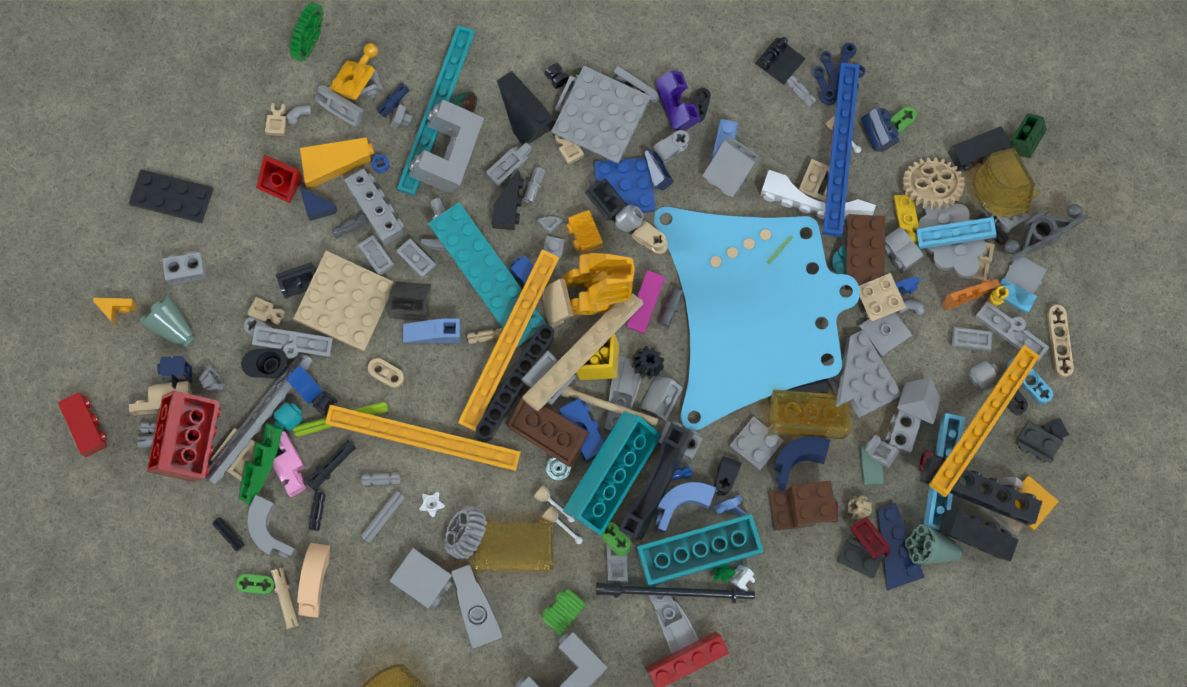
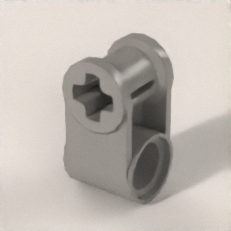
[653,130,689,163]

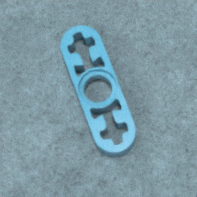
[1007,358,1053,404]

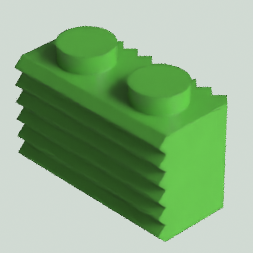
[542,589,586,636]

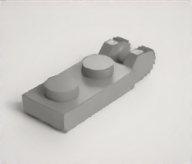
[614,66,660,103]
[315,85,364,127]

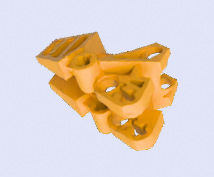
[562,253,635,315]

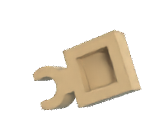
[265,103,287,136]
[555,135,584,165]
[248,297,285,325]

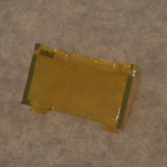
[473,520,554,573]

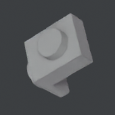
[360,69,383,98]
[866,435,899,467]

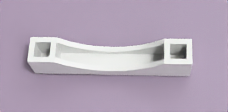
[760,170,876,225]

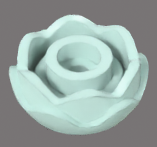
[546,457,571,480]

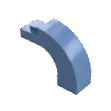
[656,482,716,533]

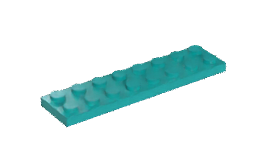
[428,202,547,348]

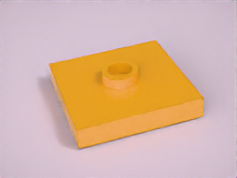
[1015,475,1059,531]

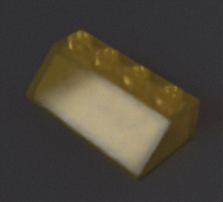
[768,390,851,439]

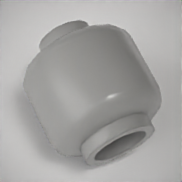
[615,205,643,233]
[969,361,999,389]

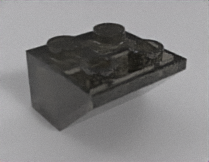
[387,281,431,321]

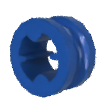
[372,155,389,173]

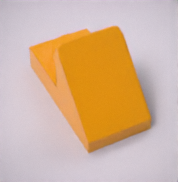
[93,298,137,325]

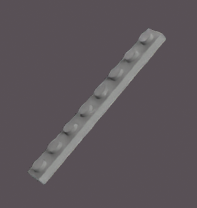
[205,353,313,484]

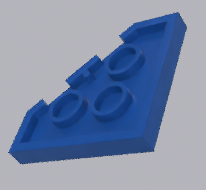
[594,158,655,213]

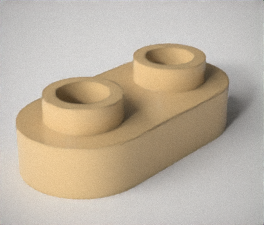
[368,358,404,388]

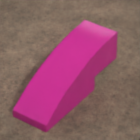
[627,270,665,334]

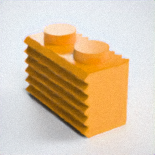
[566,210,603,255]

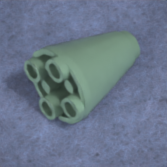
[140,295,195,349]
[905,524,962,565]

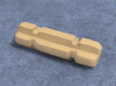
[467,328,503,344]

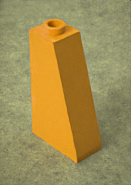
[300,137,374,189]

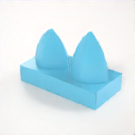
[999,278,1037,314]

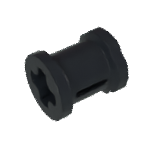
[312,391,338,416]

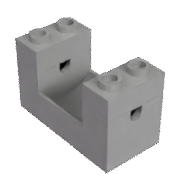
[409,100,484,194]
[515,633,608,687]

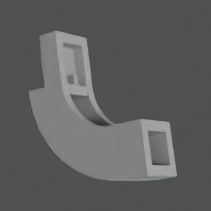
[248,495,297,559]

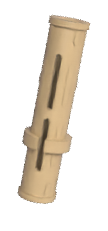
[271,568,299,630]

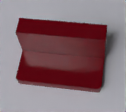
[850,517,890,560]

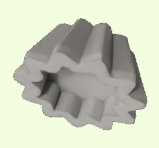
[199,365,225,392]

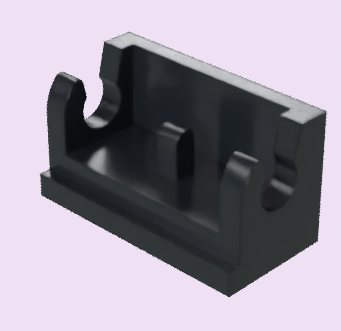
[584,179,627,221]
[275,262,316,298]

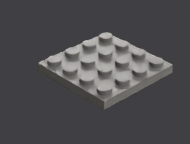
[551,66,651,164]

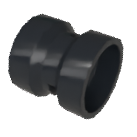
[544,63,569,89]

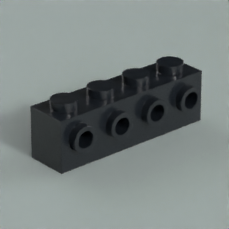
[938,508,1019,562]

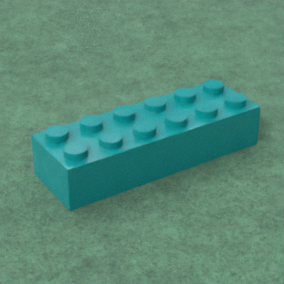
[563,411,662,536]
[636,514,764,587]

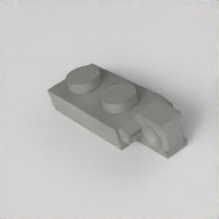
[486,143,532,187]

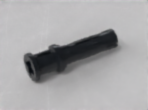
[304,440,356,492]

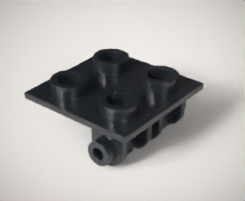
[755,37,806,85]

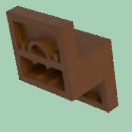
[768,480,837,531]

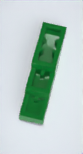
[238,423,283,505]

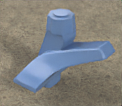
[713,495,747,517]

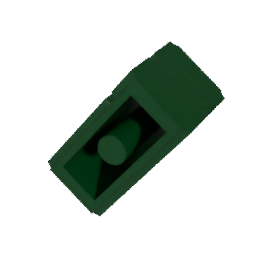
[1010,113,1047,158]

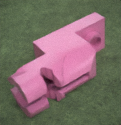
[273,431,306,497]

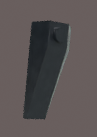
[497,71,554,146]

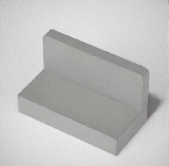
[639,376,683,421]

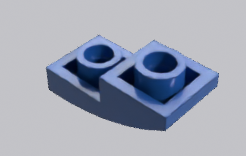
[895,277,921,296]
[285,366,323,404]

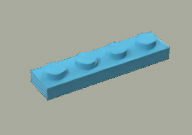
[917,217,996,249]

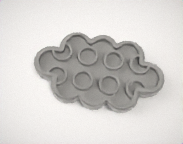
[918,204,986,279]

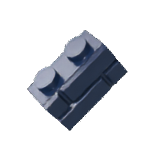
[861,108,899,152]
[157,356,193,385]

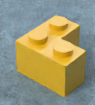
[576,333,620,380]

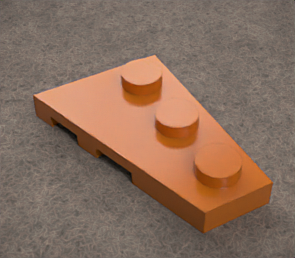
[942,279,1000,311]

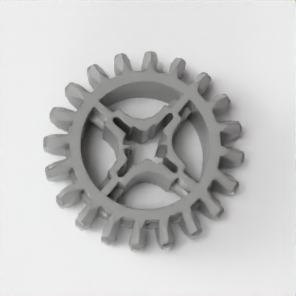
[444,505,487,559]

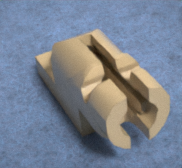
[129,381,192,416]

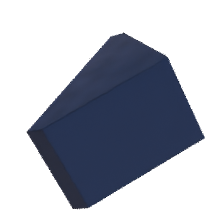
[301,188,337,221]

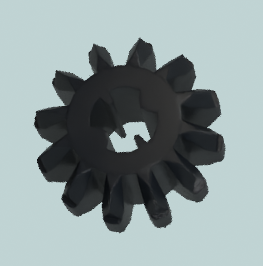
[632,346,664,380]

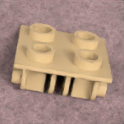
[859,273,906,322]

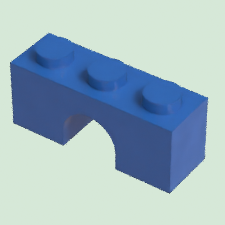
[559,398,606,463]

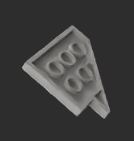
[836,330,901,418]

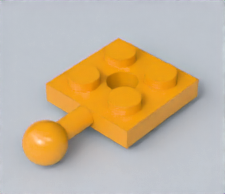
[329,43,378,100]

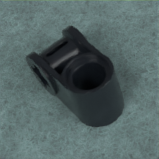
[714,456,742,496]

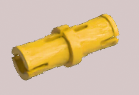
[987,286,1009,307]

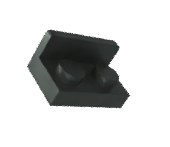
[1016,420,1063,463]
[837,537,885,579]

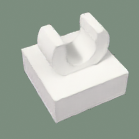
[728,564,755,591]

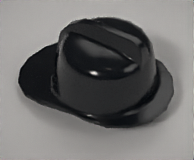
[241,348,288,379]

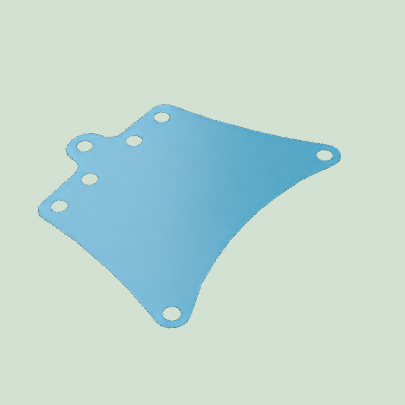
[654,207,860,431]

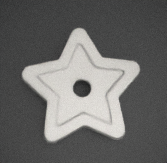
[419,492,445,517]

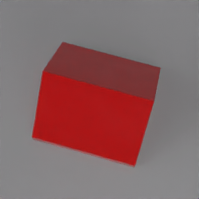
[256,155,303,203]

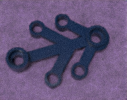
[813,43,866,105]

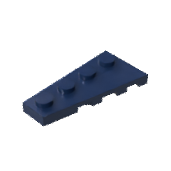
[877,503,925,591]

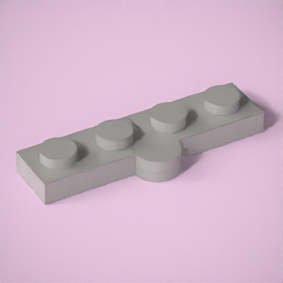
[975,301,1049,363]
[252,325,333,359]

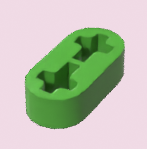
[891,107,917,134]
[601,522,631,556]
[236,574,275,595]

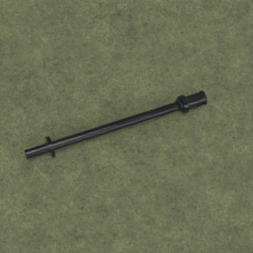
[596,582,755,603]

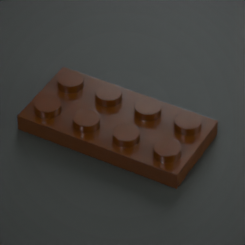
[845,214,885,290]
[506,393,590,467]

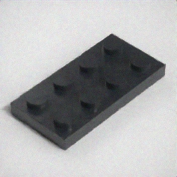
[129,169,214,224]

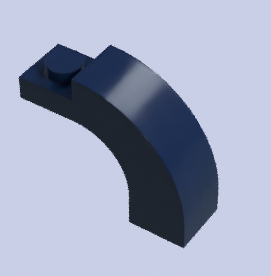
[774,436,830,491]

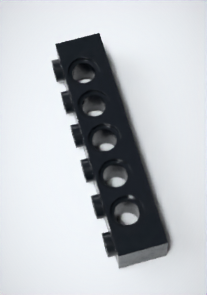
[919,455,1043,526]

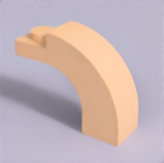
[297,543,330,618]

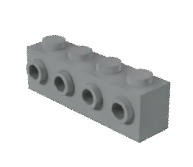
[344,169,404,246]

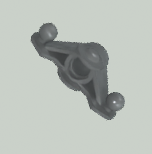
[1005,204,1089,262]

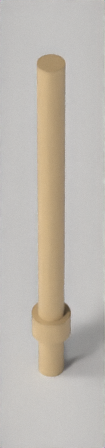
[561,386,659,426]

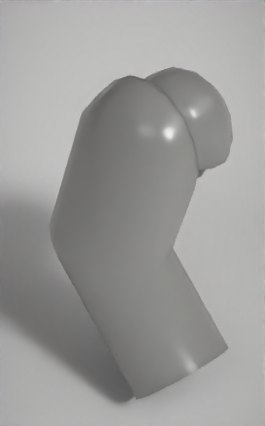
[897,299,925,315]

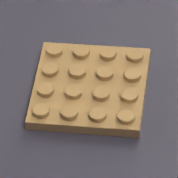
[293,251,396,352]

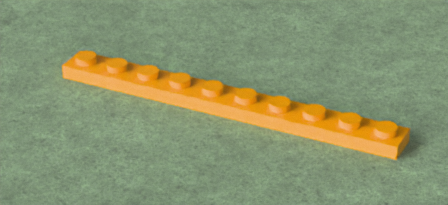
[458,249,559,431]
[929,345,1040,497]
[325,405,520,471]

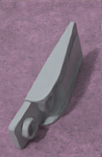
[605,356,642,431]
[451,565,502,648]
[648,583,699,653]

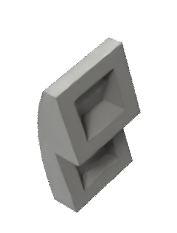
[606,541,628,584]

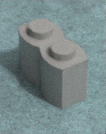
[885,227,924,272]

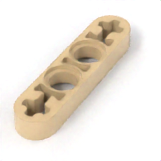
[1047,305,1074,378]

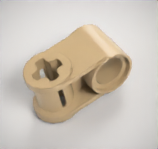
[631,221,668,254]

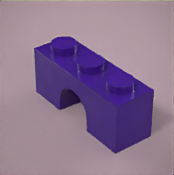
[655,70,701,131]

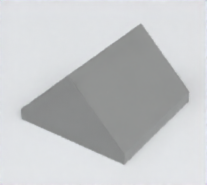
[897,377,941,424]

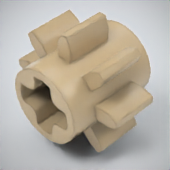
[848,496,872,520]

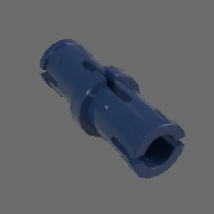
[377,83,410,118]

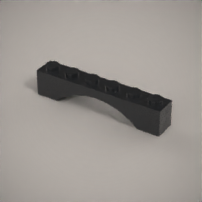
[619,423,694,540]

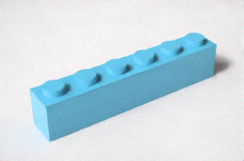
[923,413,965,534]

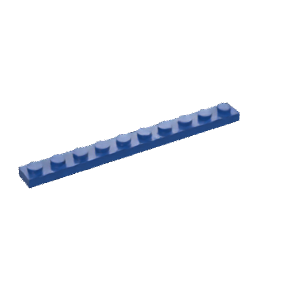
[822,62,860,237]

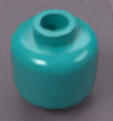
[273,402,303,431]

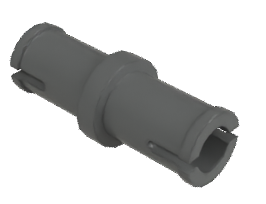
[658,288,684,327]

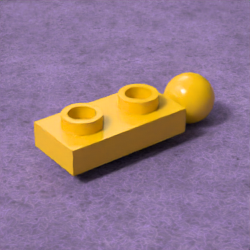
[893,194,919,244]

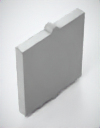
[1004,257,1047,294]

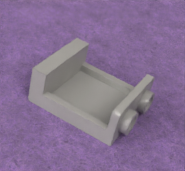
[703,136,761,198]
[390,548,453,610]

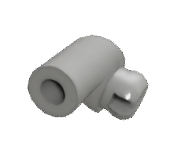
[286,105,312,125]

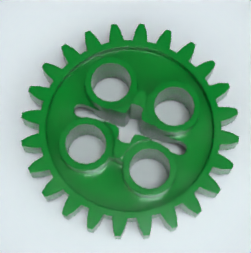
[289,2,324,62]

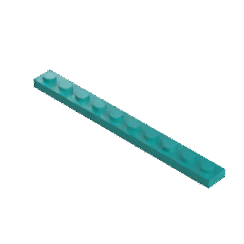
[397,25,475,196]

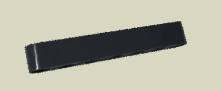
[476,325,554,442]

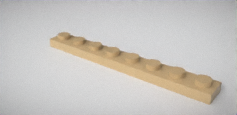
[522,293,643,411]

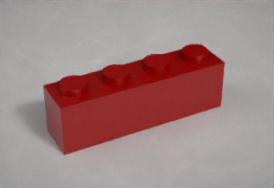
[645,631,730,687]

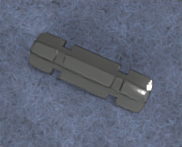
[332,214,368,239]

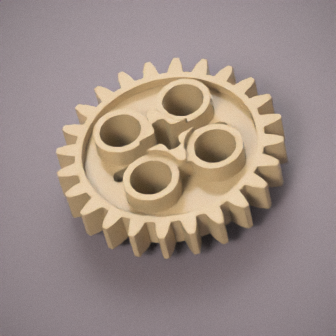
[903,157,965,210]

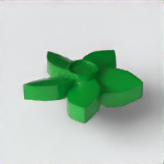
[712,565,736,583]

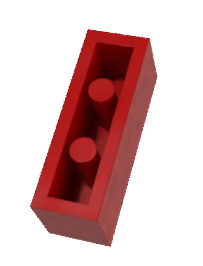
[57,392,108,457]

